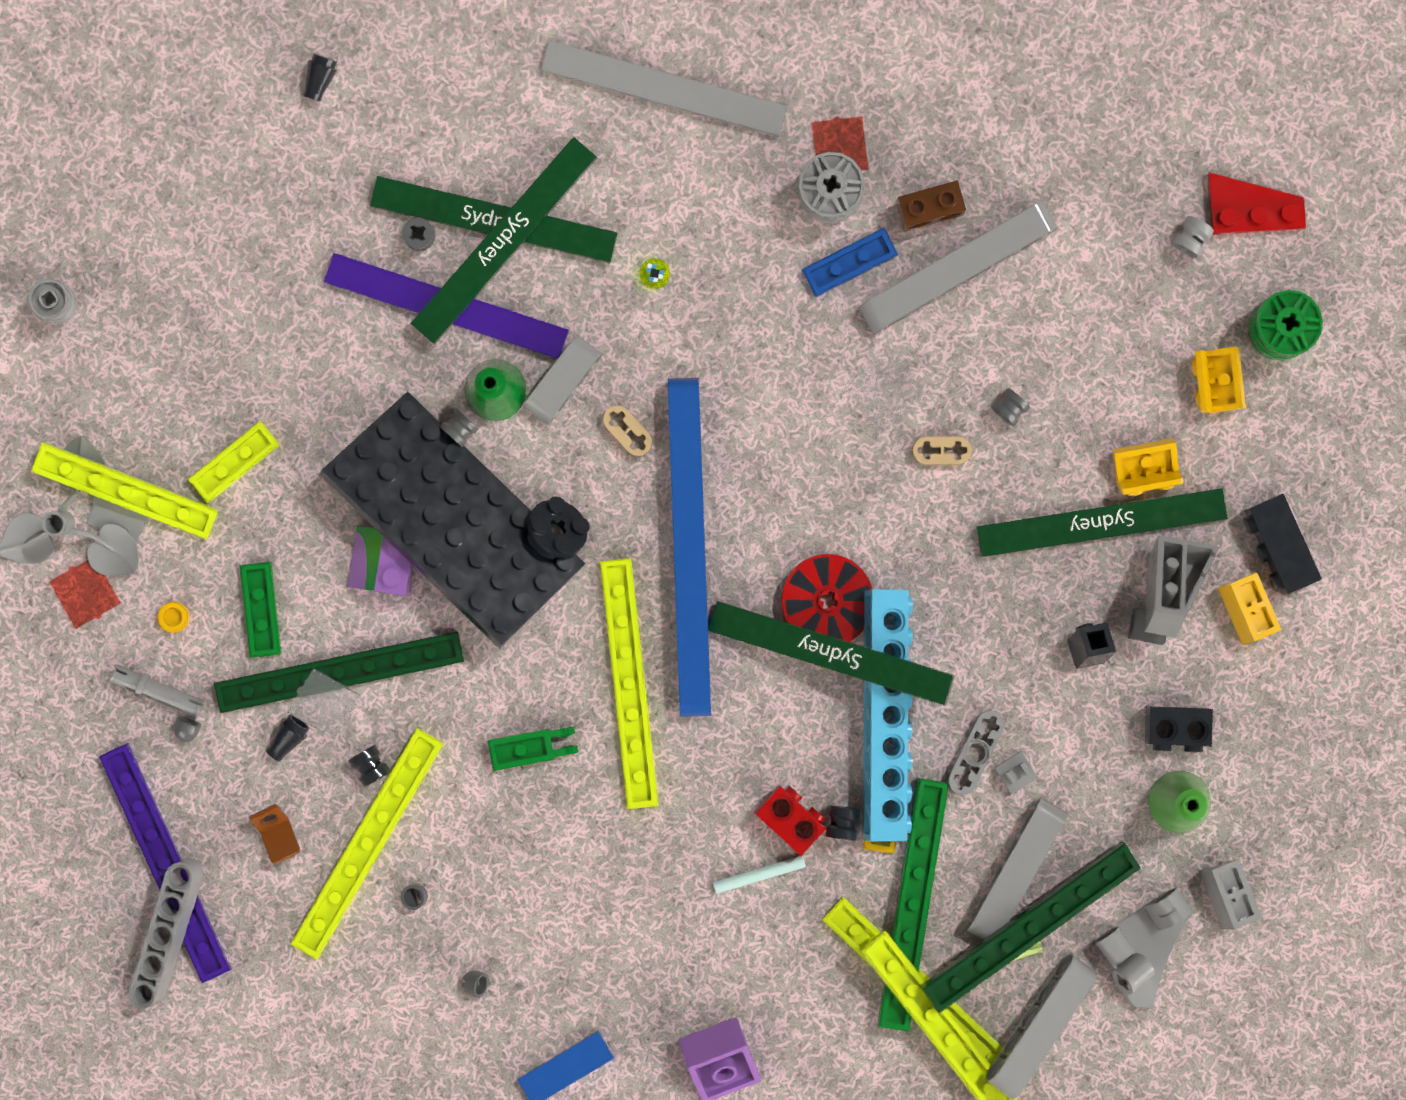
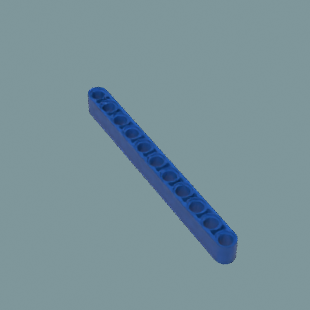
[668,377,711,717]

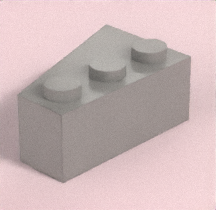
[1145,535,1220,638]

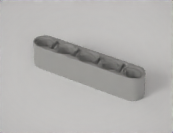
[966,797,1068,941]
[129,859,203,1009]
[985,954,1097,1099]

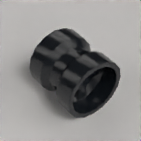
[348,745,391,787]
[825,805,860,841]

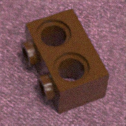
[896,180,966,232]

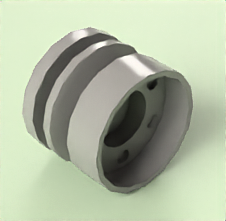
[798,152,865,224]

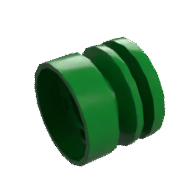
[1248,290,1323,361]

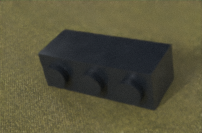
[1243,493,1322,595]

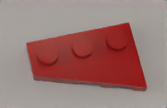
[1208,172,1306,235]

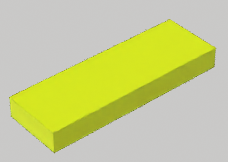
[188,421,280,504]

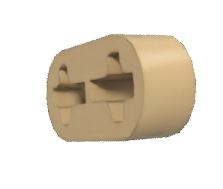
[603,405,652,457]
[912,436,972,465]

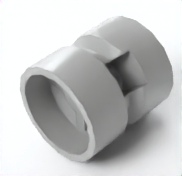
[28,279,77,324]

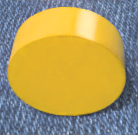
[157,602,190,633]

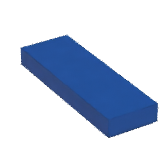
[801,228,898,298]
[517,1030,614,1100]

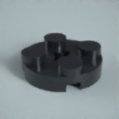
[525,496,590,560]

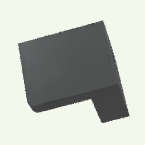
[1128,608,1166,645]

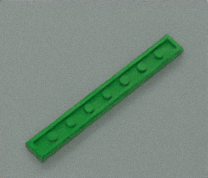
[877,778,949,1032]

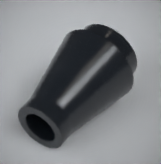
[303,53,338,102]
[266,714,309,762]

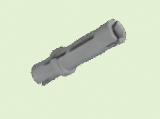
[110,665,205,719]

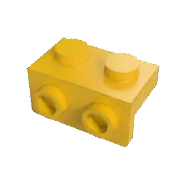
[1192,346,1246,414]
[1112,438,1183,496]

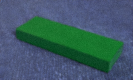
[240,562,282,658]

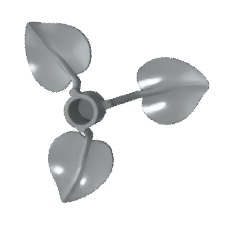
[0,436,139,576]

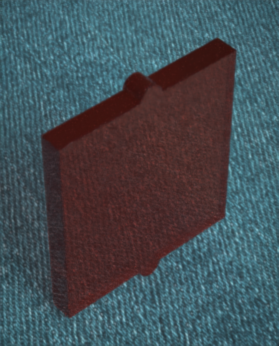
[812,116,869,171]
[50,560,121,629]

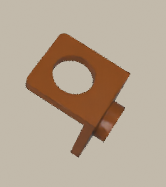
[249,804,301,865]

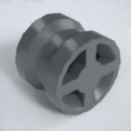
[402,218,435,252]
[991,388,1030,427]
[439,408,479,447]

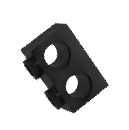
[1145,706,1213,752]

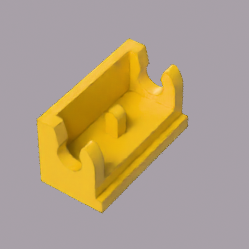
[1218,572,1282,645]

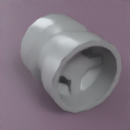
[1171,216,1214,259]

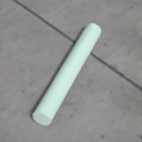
[713,855,806,894]

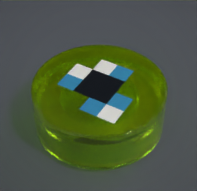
[639,258,670,290]

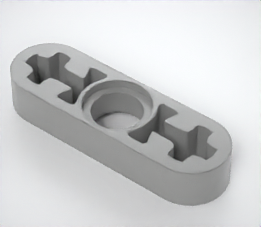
[948,710,1005,795]

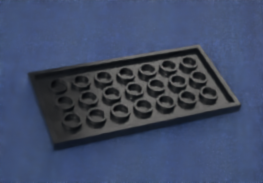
[320,391,586,649]

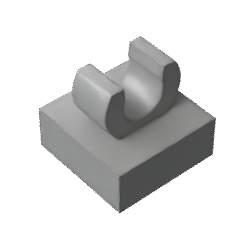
[994,751,1038,794]

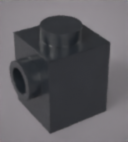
[1067,622,1117,669]

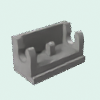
[1199,859,1261,930]

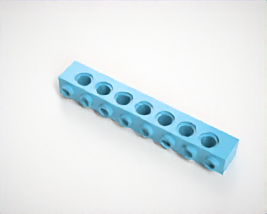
[863,589,913,841]

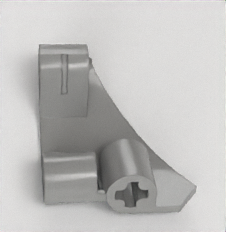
[1095,887,1193,1009]

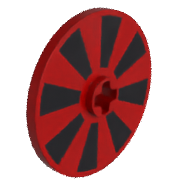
[781,554,872,642]

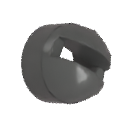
[174,716,201,742]
[401,884,428,910]
[462,971,489,998]

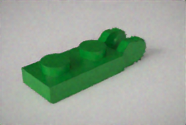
[487,726,579,771]

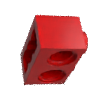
[754,785,826,856]

